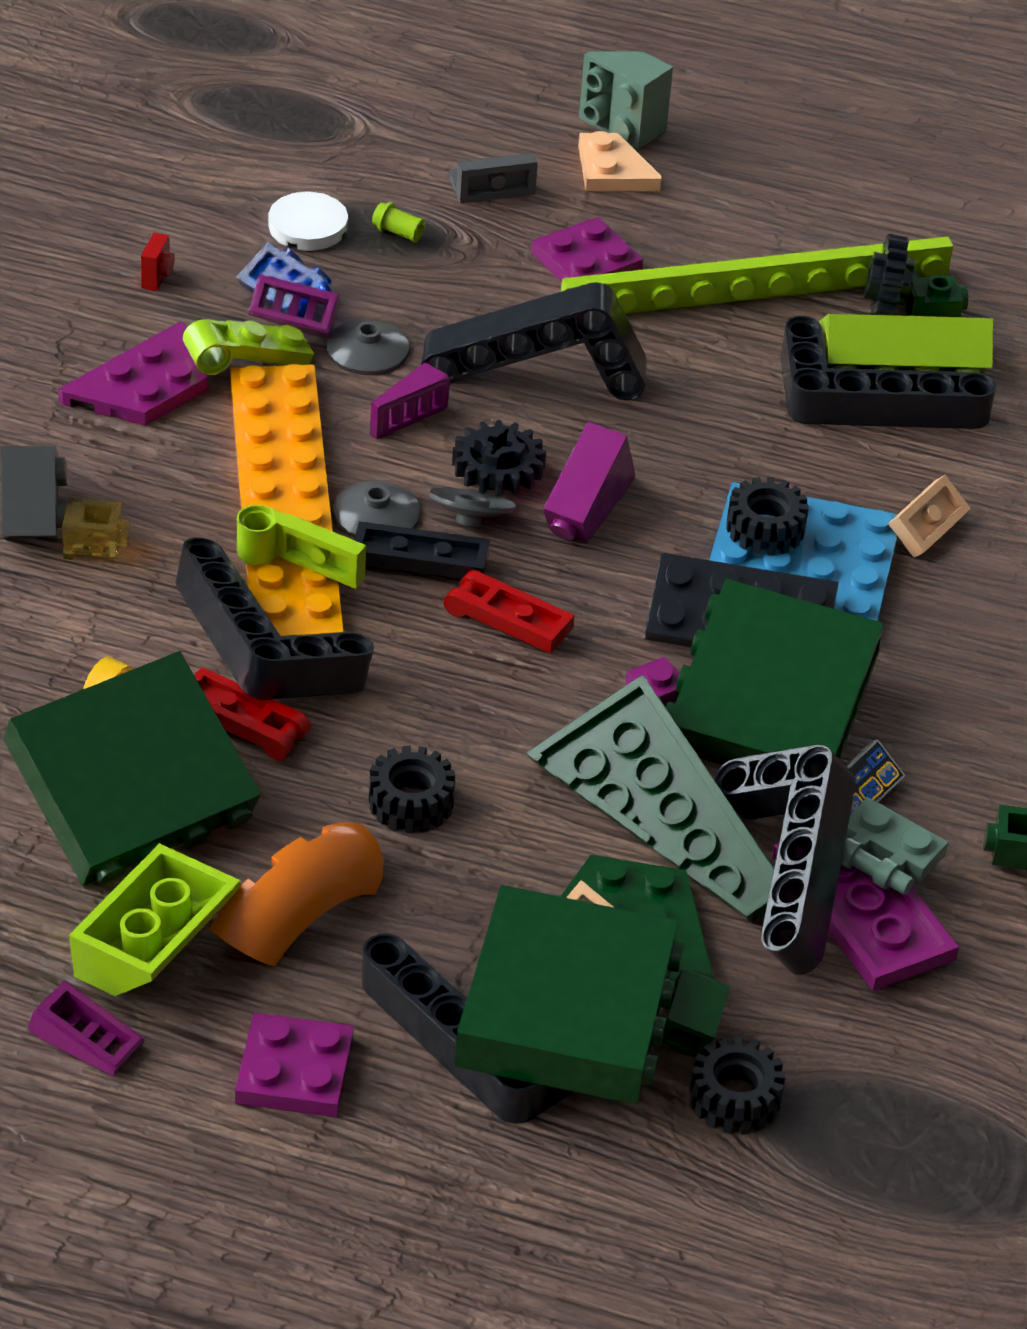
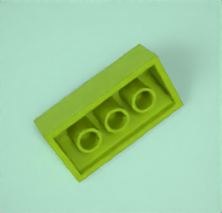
[819,314,993,373]

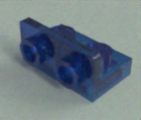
[236,242,332,318]

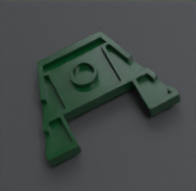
[560,855,713,979]

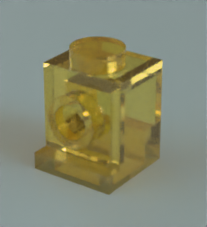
[62,497,130,560]

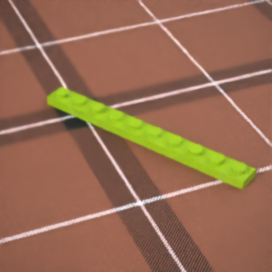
[561,237,954,314]

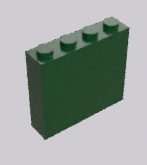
[666,578,884,765]
[3,651,261,886]
[454,885,684,1105]

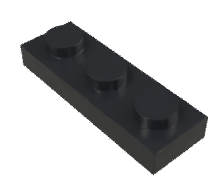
[354,521,490,579]

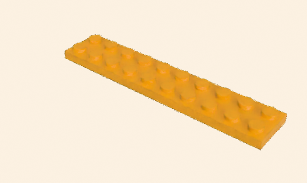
[230,364,344,636]

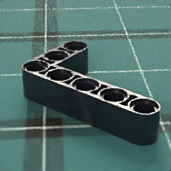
[421,282,647,401]
[781,315,996,429]
[175,537,374,699]
[714,745,856,975]
[362,933,574,1124]

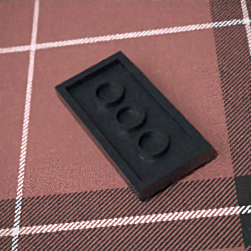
[645,552,839,647]

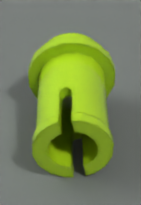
[372,202,426,243]

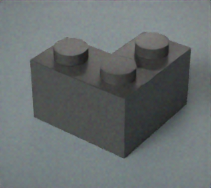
[1,446,67,538]

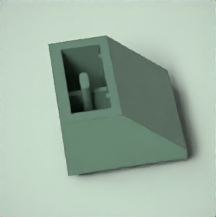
[579,51,673,150]

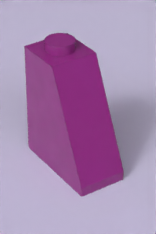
[543,421,636,542]

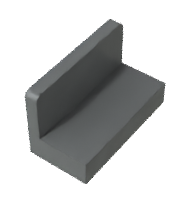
[449,153,538,203]

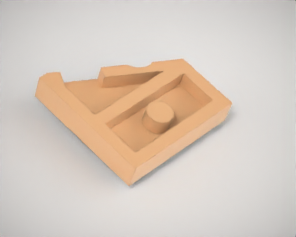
[578,131,662,192]

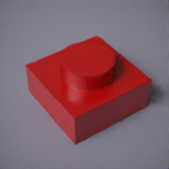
[141,232,175,292]

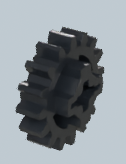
[864,234,915,316]
[452,420,546,497]

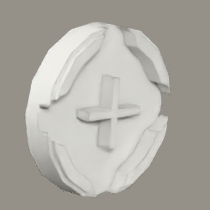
[268,191,348,251]

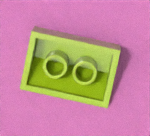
[69,843,241,996]

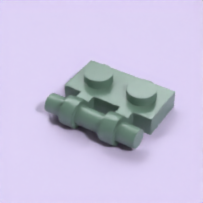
[841,797,948,895]

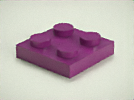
[532,217,644,282]
[235,1012,354,1118]

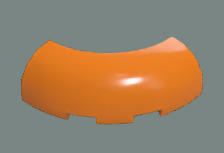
[208,822,384,967]

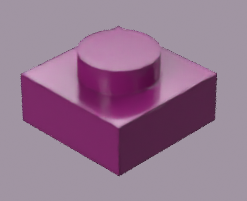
[625,656,680,707]

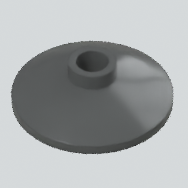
[327,319,409,375]
[333,481,420,538]
[429,488,516,527]

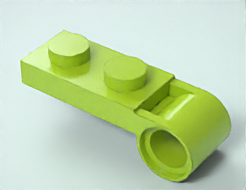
[183,319,314,375]
[237,505,366,589]

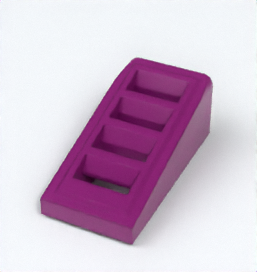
[248,274,341,339]
[370,363,450,439]
[28,980,145,1076]

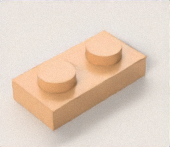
[888,474,971,558]

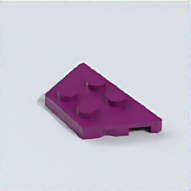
[58,321,208,426]

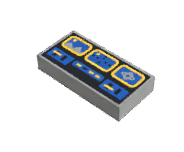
[845,739,906,813]

